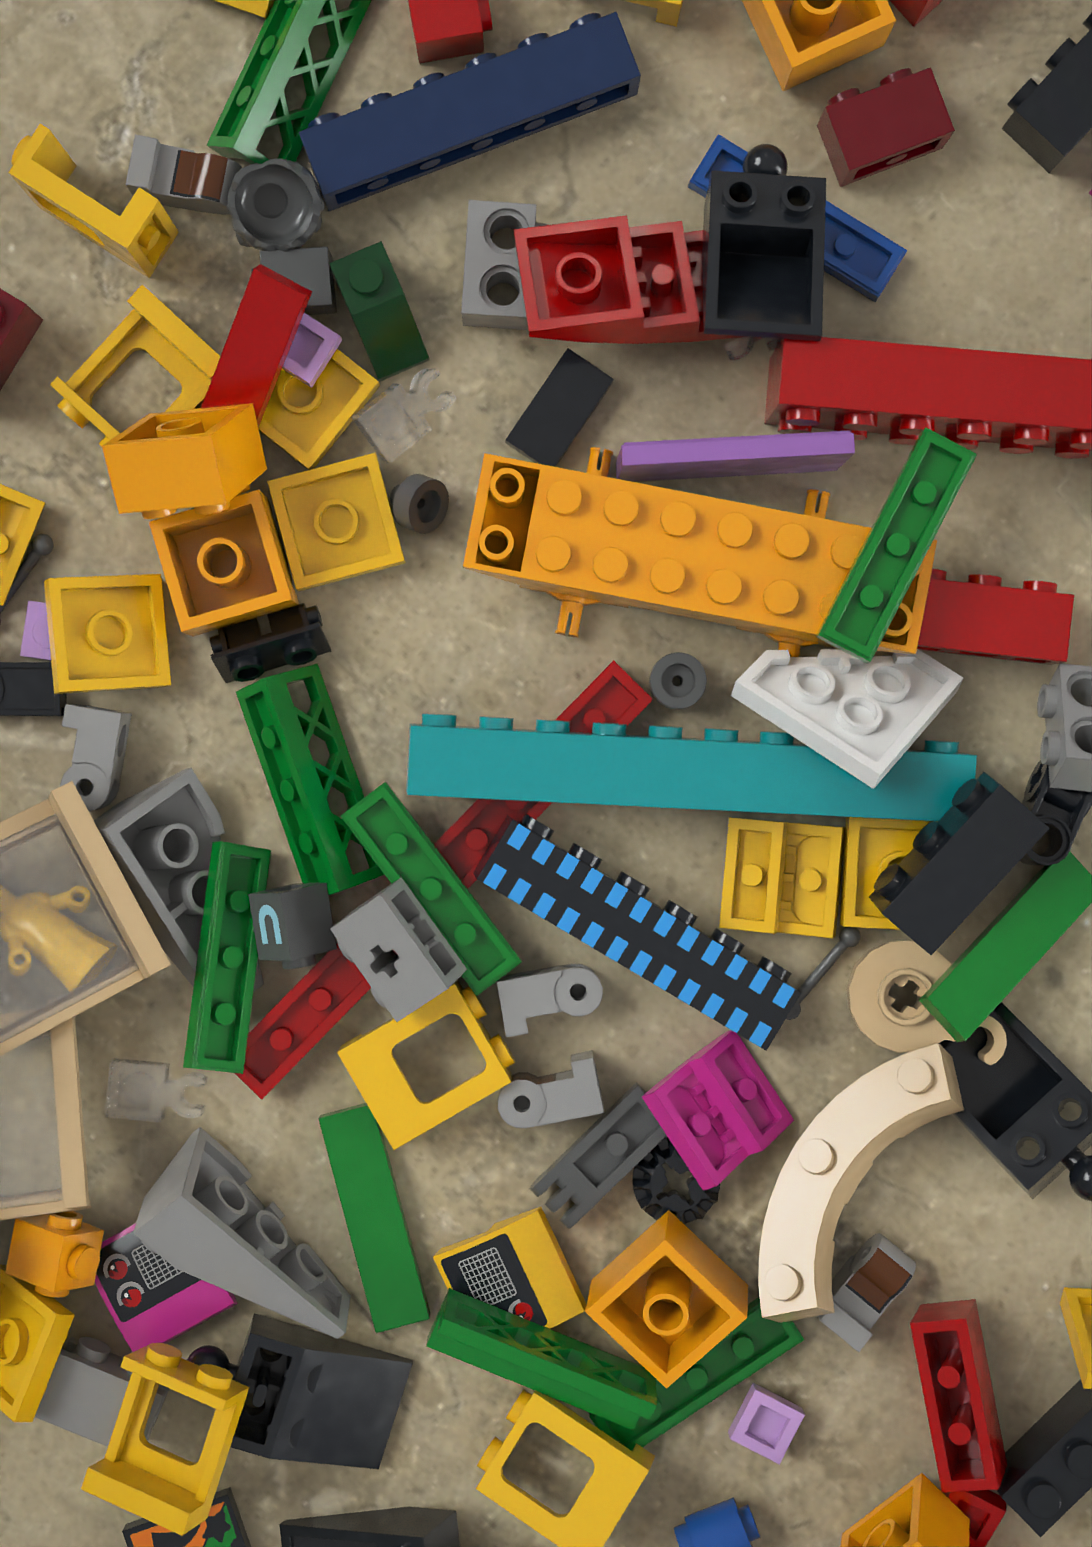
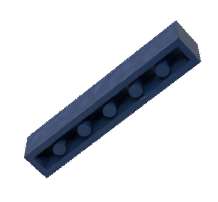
[299,11,641,212]

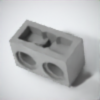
[461,200,547,330]
[1037,663,1092,792]

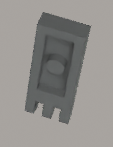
[529,1082,667,1229]

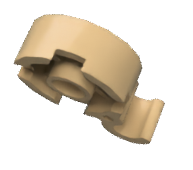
[846,940,1007,1065]

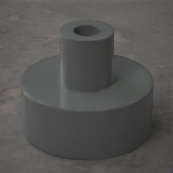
[390,474,449,534]
[649,652,707,709]

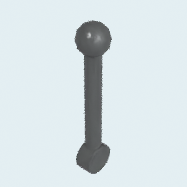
[0,534,54,624]
[786,927,861,1020]

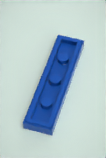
[688,134,907,302]

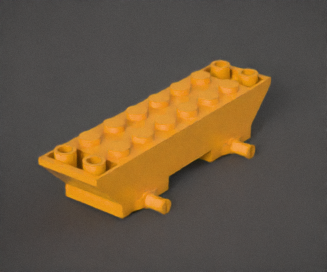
[463,447,937,657]

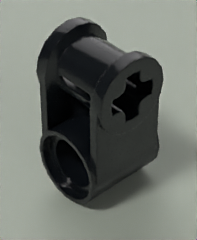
[1020,760,1092,865]

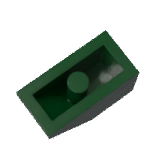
[329,241,430,382]

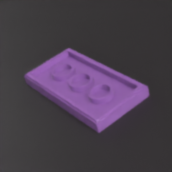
[616,431,855,482]

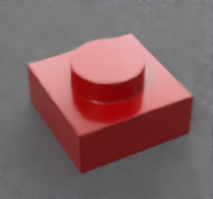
[943,1490,1007,1547]

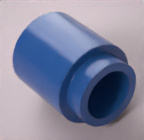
[674,1497,761,1547]

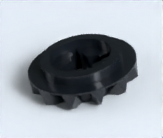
[632,1137,720,1225]

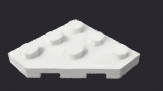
[731,649,964,789]

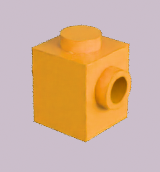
[5,1211,104,1297]

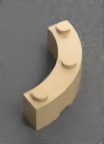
[758,1043,964,1323]

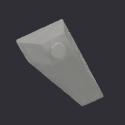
[94,768,264,992]
[133,1127,351,1339]

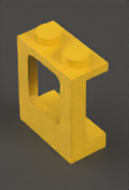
[8,124,179,278]
[50,285,220,447]
[337,980,516,1150]
[81,1343,249,1536]
[476,1389,655,1547]

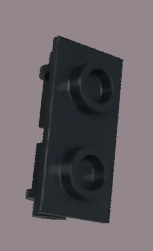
[209,603,331,683]

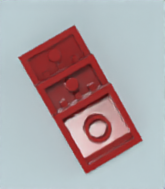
[514,215,748,344]

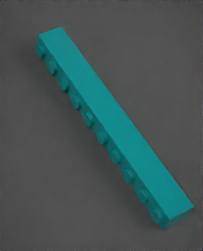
[406,713,977,821]

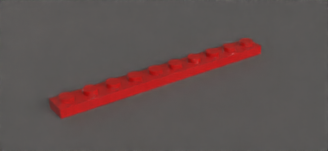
[235,660,653,1100]

